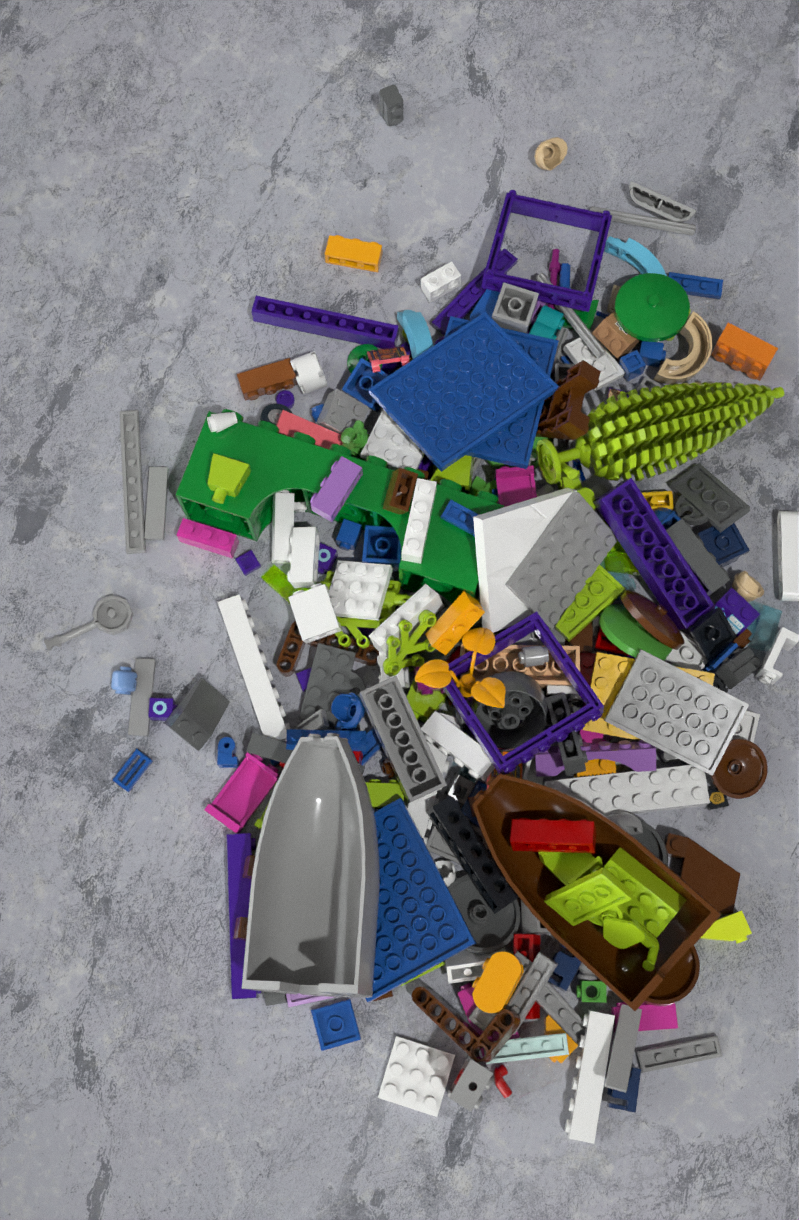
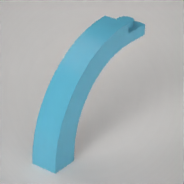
[604,236,667,276]
[397,310,433,359]

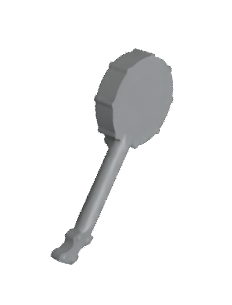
[44,595,134,650]

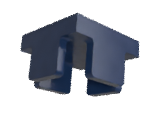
[696,523,750,568]
[547,944,582,991]
[607,1067,641,1113]

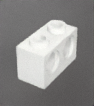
[421,262,461,302]

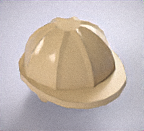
[534,137,568,171]
[732,571,764,602]

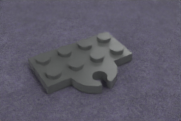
[670,463,750,533]
[299,643,366,728]

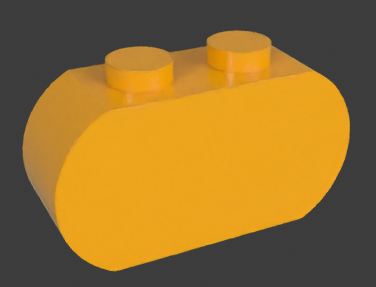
[472,952,524,1013]

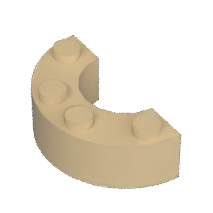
[653,311,712,384]

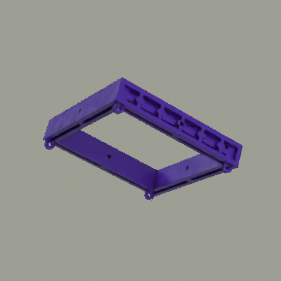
[482,190,612,312]
[443,612,604,775]

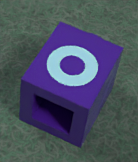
[318,543,338,575]
[148,698,178,721]

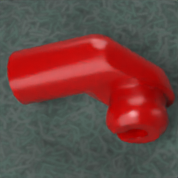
[493,1064,512,1098]

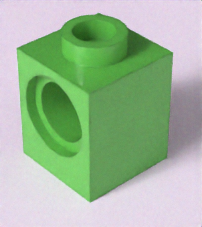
[576,981,607,1003]

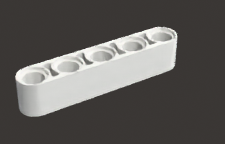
[777,511,799,602]

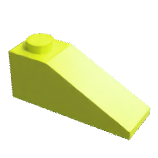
[700,911,752,944]

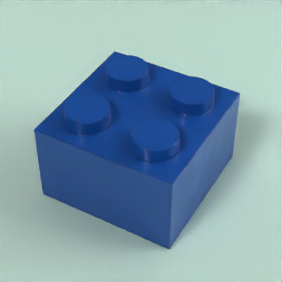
[342,358,389,412]
[362,525,401,572]

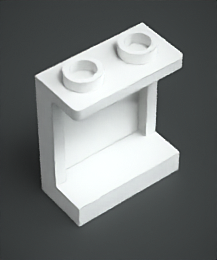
[288,583,343,644]
[755,627,799,685]

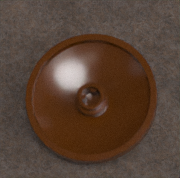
[621,589,684,650]
[644,946,700,1006]

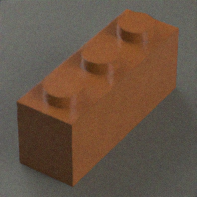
[237,358,298,401]

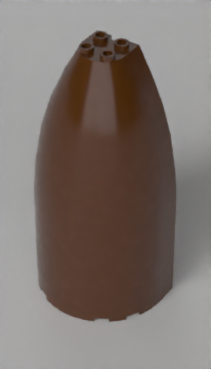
[472,774,721,1011]

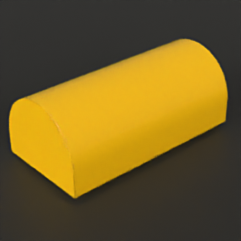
[642,491,674,511]

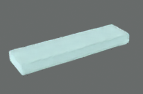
[484,1033,569,1064]

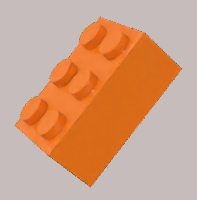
[711,322,778,381]

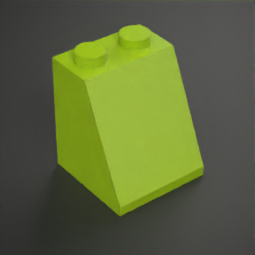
[431,455,474,494]

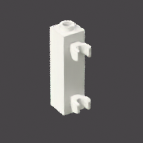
[271,490,307,564]

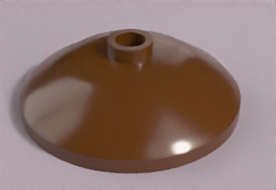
[711,739,768,799]

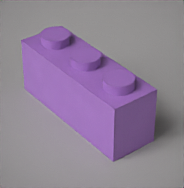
[310,456,363,522]

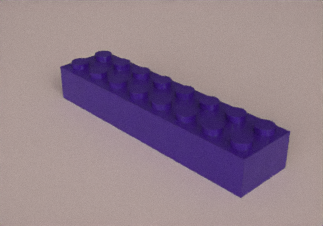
[593,478,715,630]

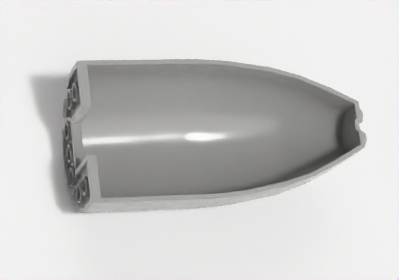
[242,733,380,998]

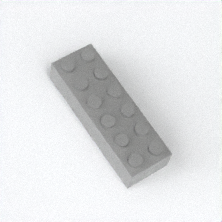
[358,676,447,803]

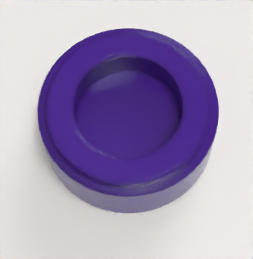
[276,390,295,409]

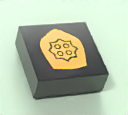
[707,788,729,810]

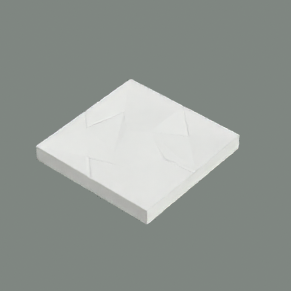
[473,488,577,633]

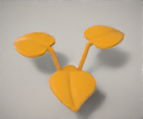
[415,628,506,708]

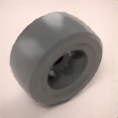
[472,671,547,749]

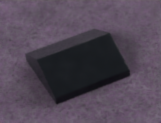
[690,607,737,661]

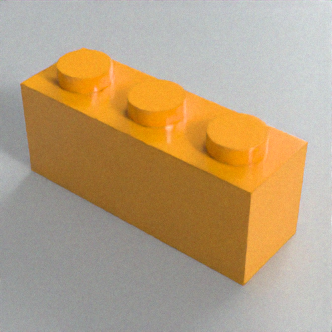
[325,235,383,273]
[425,591,485,655]

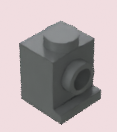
[444,772,475,805]

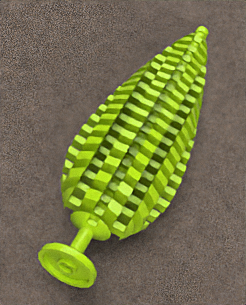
[536,382,785,485]

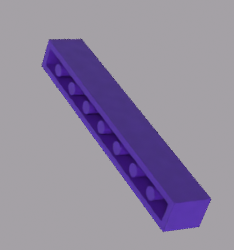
[251,295,399,349]
[227,833,262,999]

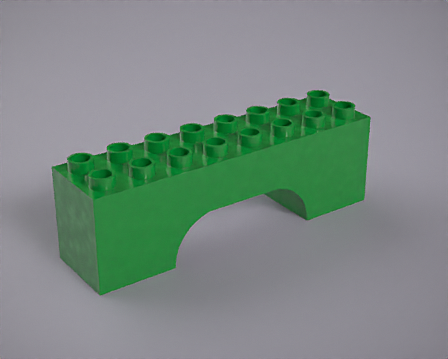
[176,409,504,604]

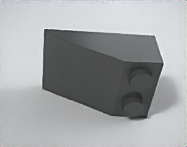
[164,678,230,751]

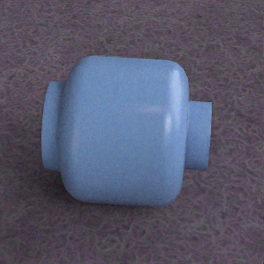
[111,666,138,695]

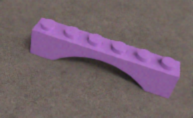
[534,740,656,777]

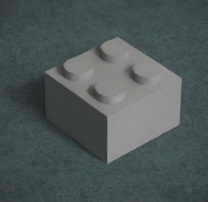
[492,283,539,333]
[316,389,369,434]

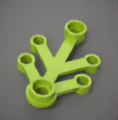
[383,610,436,676]
[335,616,388,648]

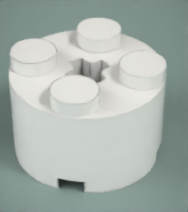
[290,351,328,394]

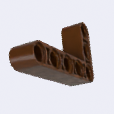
[277,621,379,677]
[412,987,521,1063]

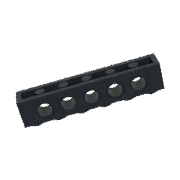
[426,795,519,914]

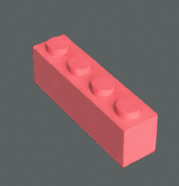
[276,410,343,449]

